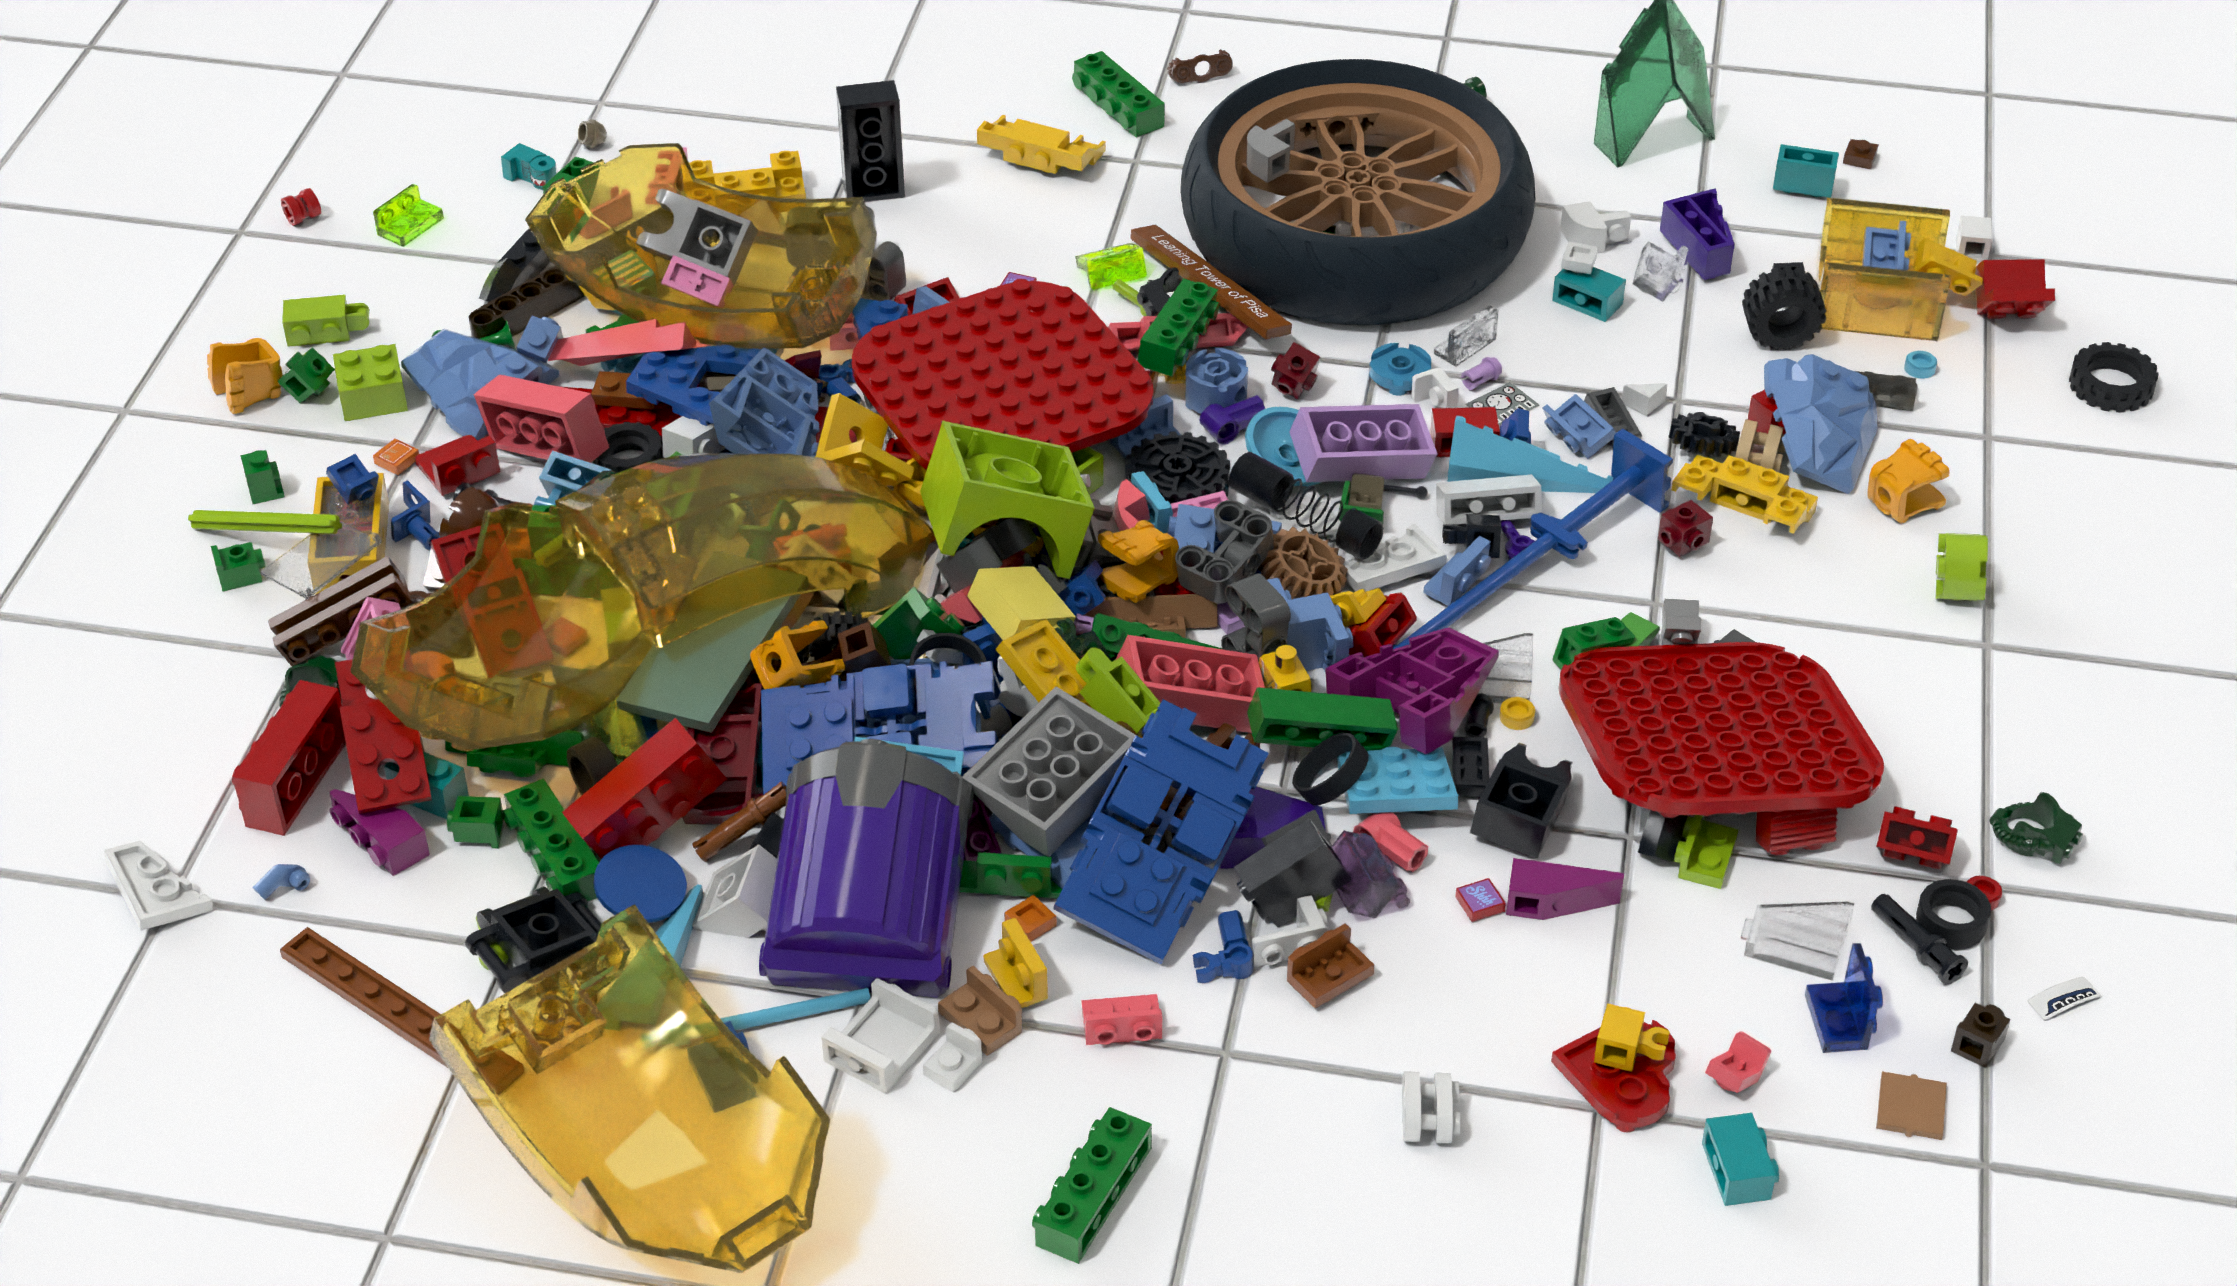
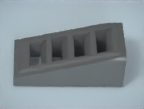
[1584,387,1642,446]

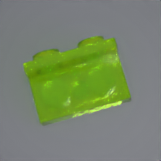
[373,184,444,247]
[1075,243,1147,290]

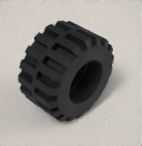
[1742,266,1826,350]

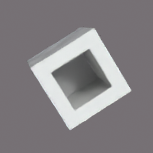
[1956,215,1992,262]

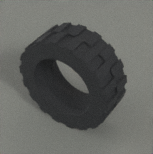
[593,422,665,487]

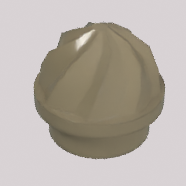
[578,119,607,148]

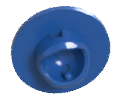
[593,845,687,923]

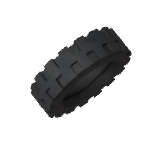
[2069,342,2159,413]

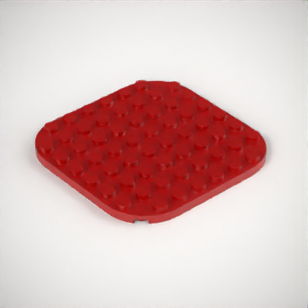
[852,279,1153,470]
[1558,642,1884,818]

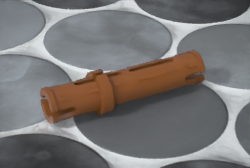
[692,781,786,862]

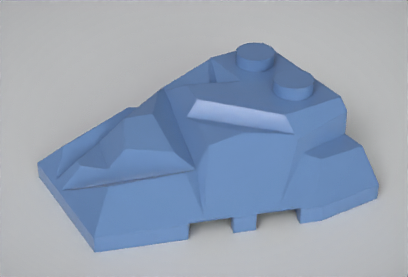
[401,328,559,440]
[1764,354,1878,494]

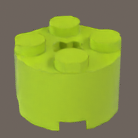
[1935,533,1988,601]

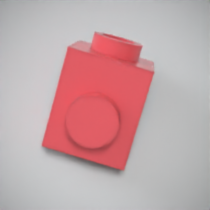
[1705,1031,1771,1093]

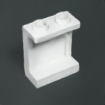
[821,978,940,1094]

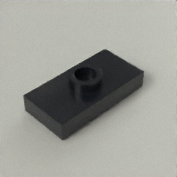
[1451,736,1489,797]

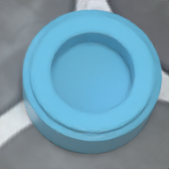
[1904,350,1937,379]

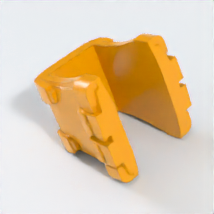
[207,338,283,414]
[1867,438,1950,524]
[1098,520,1179,603]
[750,620,845,689]

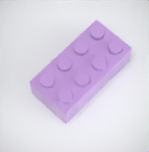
[1289,404,1437,482]

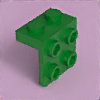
[873,587,965,660]

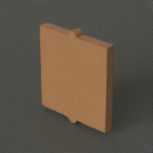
[1876,1071,1947,1140]

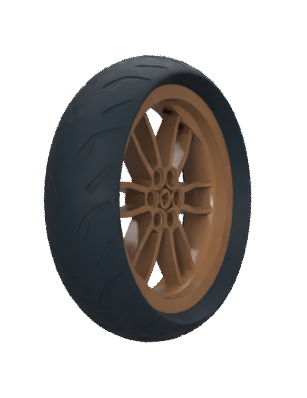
[1180,59,1536,325]

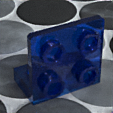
[1804,943,1883,1053]

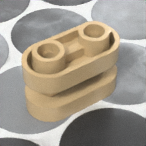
[1735,419,1785,472]

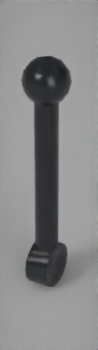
[1384,484,1428,499]

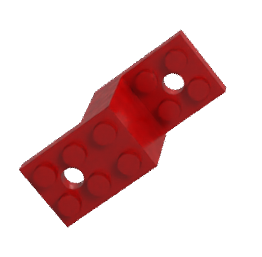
[335,649,432,814]

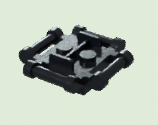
[465,886,621,1001]

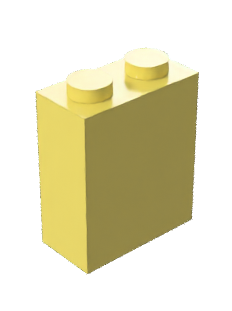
[967,566,1076,641]

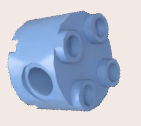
[1185,348,1248,414]

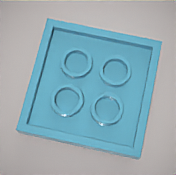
[1337,747,1458,814]

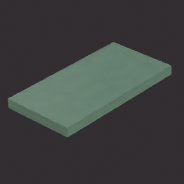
[616,554,808,733]

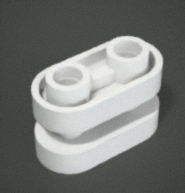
[1402,1071,1460,1143]

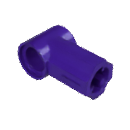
[1199,395,1265,445]

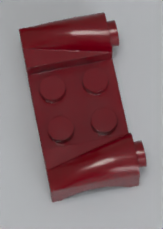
[682,683,764,824]

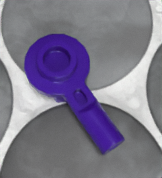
[1501,520,1534,560]

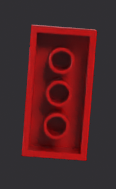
[232,680,346,836]
[562,718,727,859]

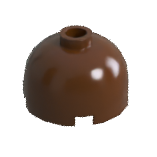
[439,487,504,537]

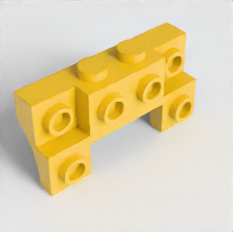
[977,115,1106,174]
[682,151,807,215]
[1671,454,1818,534]

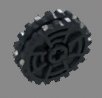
[1125,431,1230,504]

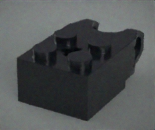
[1470,742,1573,859]

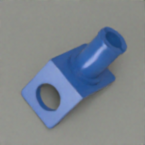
[391,480,440,550]

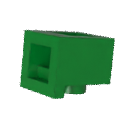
[240,450,285,505]
[210,542,266,592]
[447,796,505,849]

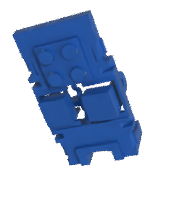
[761,661,1001,794]
[1053,699,1269,964]

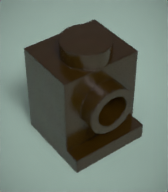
[1951,1002,2011,1068]

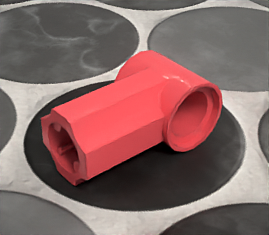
[1353,812,1429,872]

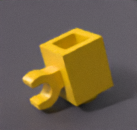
[1594,1003,1670,1072]

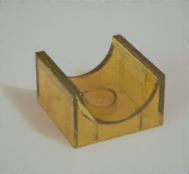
[1816,197,1950,341]

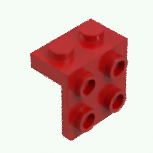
[415,435,500,496]

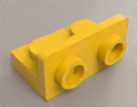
[1914,238,1983,296]
[1330,588,1386,627]
[983,918,1048,1008]

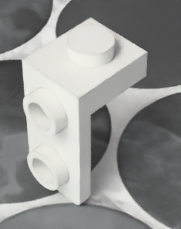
[1252,895,1327,967]

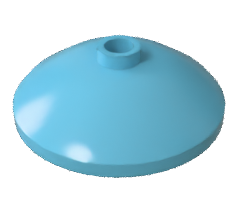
[1245,407,1321,486]

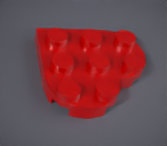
[1551,1020,1676,1133]

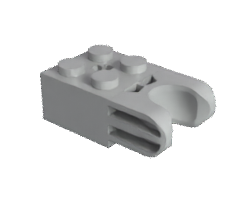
[636,189,758,286]

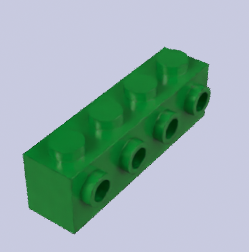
[1072,51,1165,138]
[1137,278,1220,377]
[1247,687,1398,751]
[502,778,599,902]
[1032,1107,1152,1264]

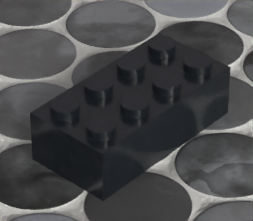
[836,80,905,204]

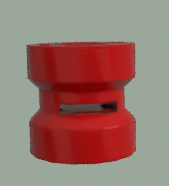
[281,188,321,226]

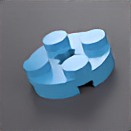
[1369,343,1431,396]

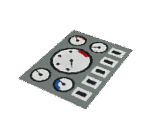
[1465,382,1540,426]

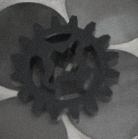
[1668,412,1740,458]

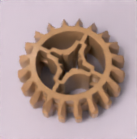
[1258,527,1348,599]

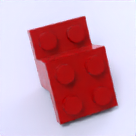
[1975,259,2055,319]

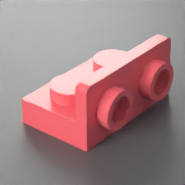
[1081,994,1162,1045]

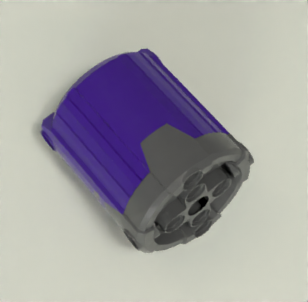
[759,739,974,998]

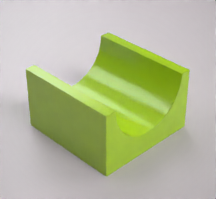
[920,421,1095,579]

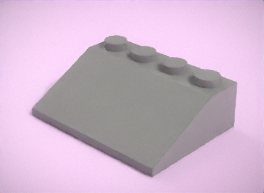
[962,687,1137,857]

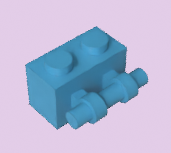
[534,450,619,521]

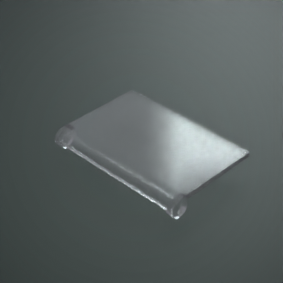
[260,521,382,599]

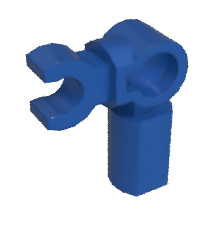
[818,359,861,404]
[1192,910,1254,983]

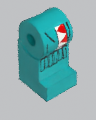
[501,143,556,190]

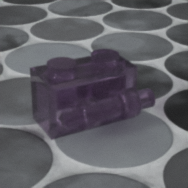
[1331,830,1410,919]

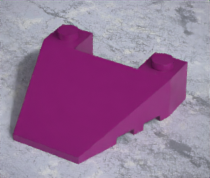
[1325,627,1499,754]

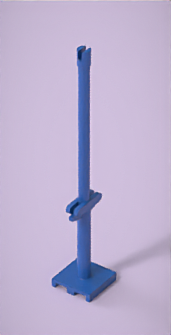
[1393,428,1673,649]

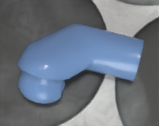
[252,864,310,900]

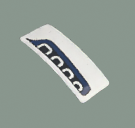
[2027,976,2102,1020]

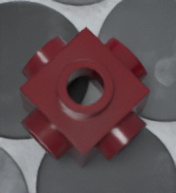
[1271,342,1321,399]
[1658,500,1713,557]

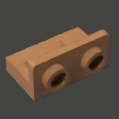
[938,966,1023,1056]

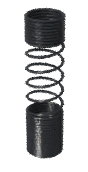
[1229,452,1384,560]

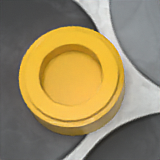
[1499,697,1535,730]

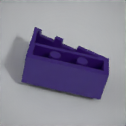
[1660,188,1735,280]

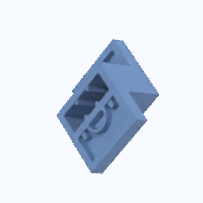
[1267,578,1353,672]

